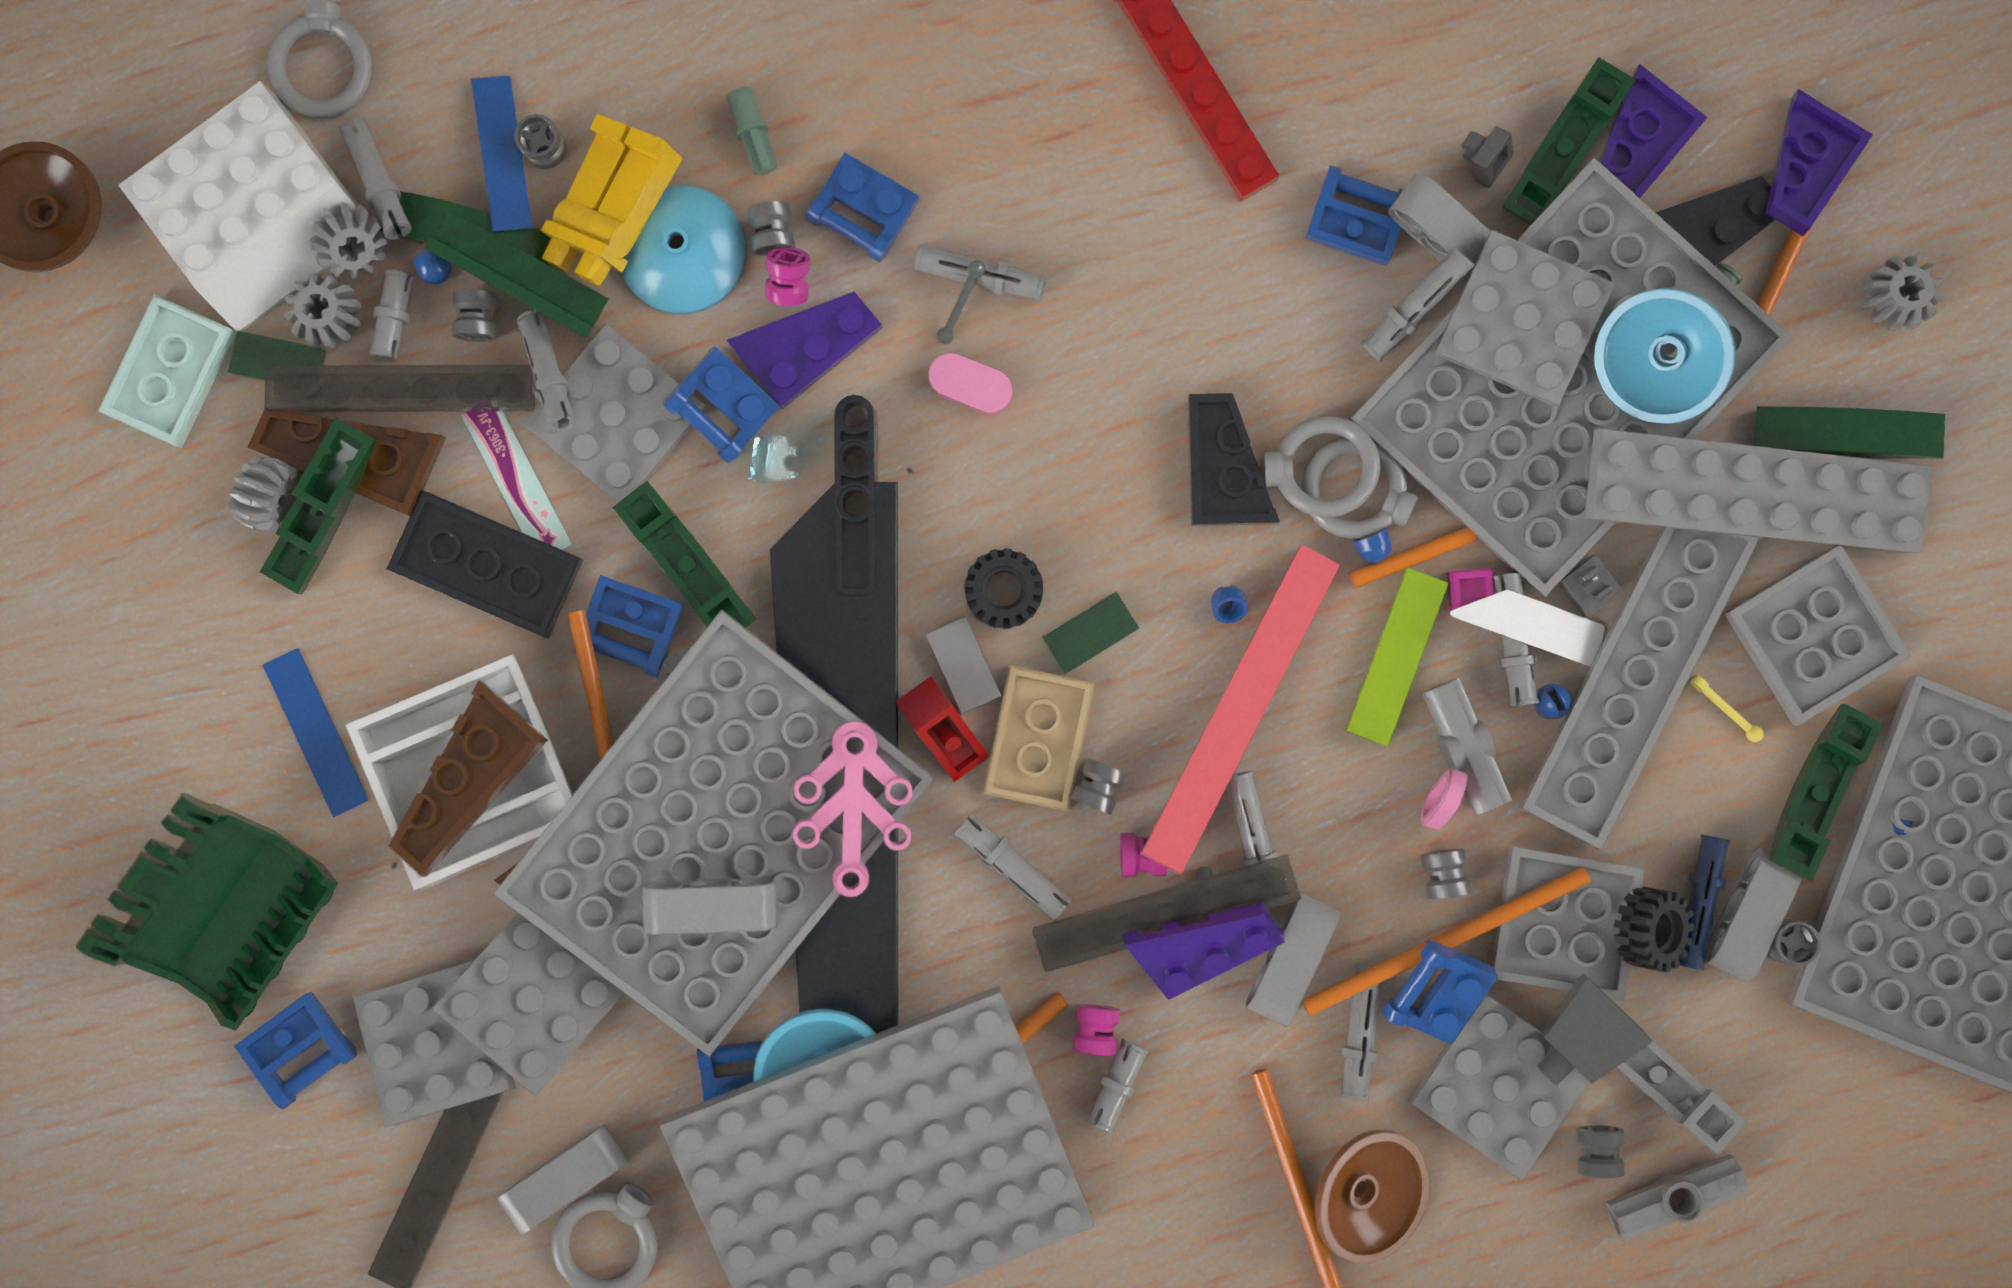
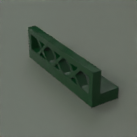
[424,211,609,337]

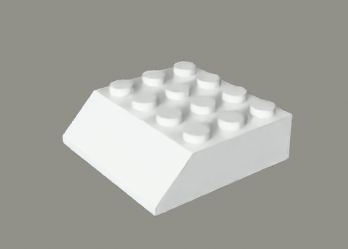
[118,81,359,334]
[346,654,573,890]

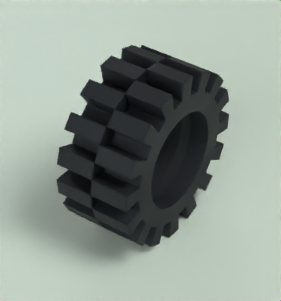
[964,548,1043,629]
[1614,887,1694,972]

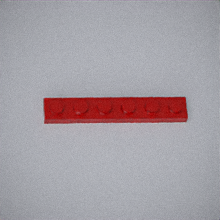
[1117,0,1280,202]

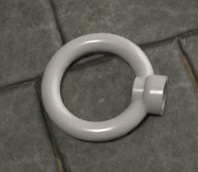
[268,0,372,117]
[1265,416,1380,517]
[1302,437,1418,539]
[551,1183,657,1288]

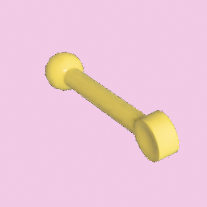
[1690,675,1764,743]

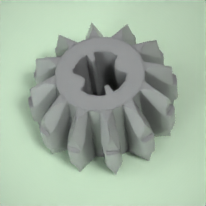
[309,202,388,280]
[1862,255,1944,330]
[283,274,362,349]
[229,455,300,532]

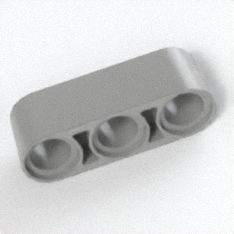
[1388,174,1491,283]
[1705,847,1802,982]
[642,878,777,935]
[1245,891,1341,1027]
[497,1124,629,1235]

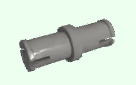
[368,270,414,362]
[1086,1039,1149,1133]

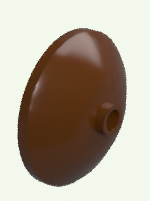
[0,141,102,272]

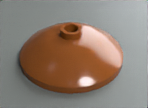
[1315,1130,1429,1264]

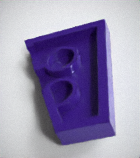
[1599,63,1708,198]
[1766,89,1873,236]
[727,292,883,409]
[1122,903,1285,1000]

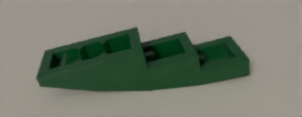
[1755,406,1945,459]
[260,418,377,594]

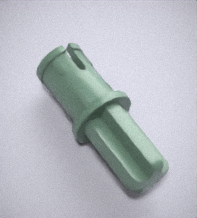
[726,87,777,175]

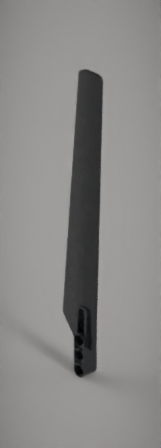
[770,395,898,1034]

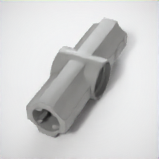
[1422,678,1512,815]
[1606,1154,1749,1241]

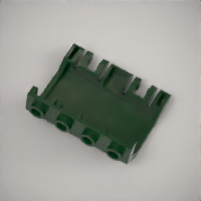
[75,793,338,1031]

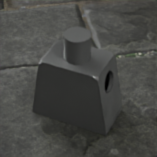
[1537,973,1652,1085]

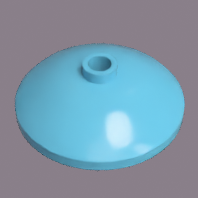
[621,185,747,315]
[1595,288,1735,424]
[754,1009,876,1082]

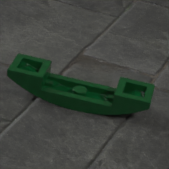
[1502,57,1636,225]
[379,191,551,265]
[612,481,757,628]
[1769,703,1884,881]

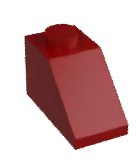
[896,676,990,782]

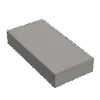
[926,616,1001,714]

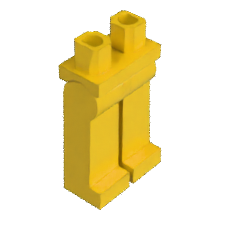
[541,114,683,287]

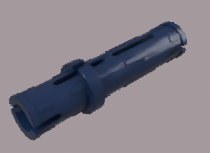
[1678,834,1730,970]

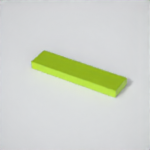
[1345,568,1449,747]

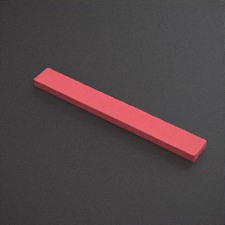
[1140,544,1340,875]

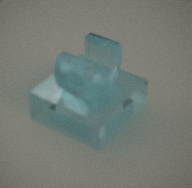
[748,434,801,483]

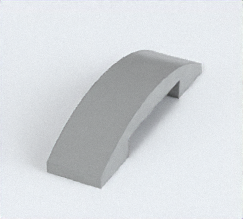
[1616,1016,1747,1155]

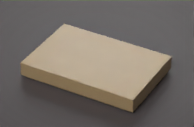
[983,665,1095,812]

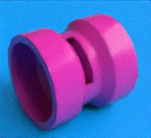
[765,247,810,307]
[1120,833,1167,877]
[1072,1004,1120,1056]

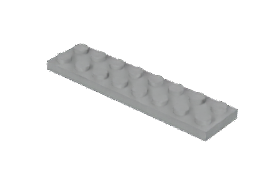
[1585,429,1931,553]
[1518,527,1760,850]

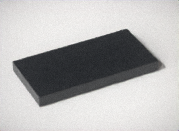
[387,490,584,639]

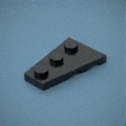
[1655,176,1775,266]
[1188,393,1280,526]

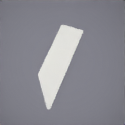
[1450,590,1605,667]

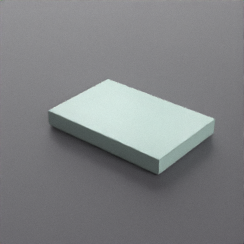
[98,294,237,449]

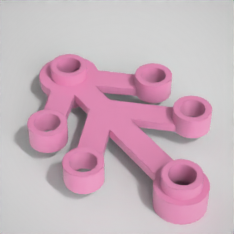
[793,721,913,897]

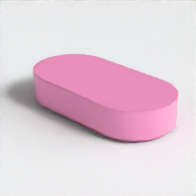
[929,353,1012,415]
[1421,768,1467,831]

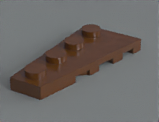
[247,408,446,516]
[388,680,548,877]

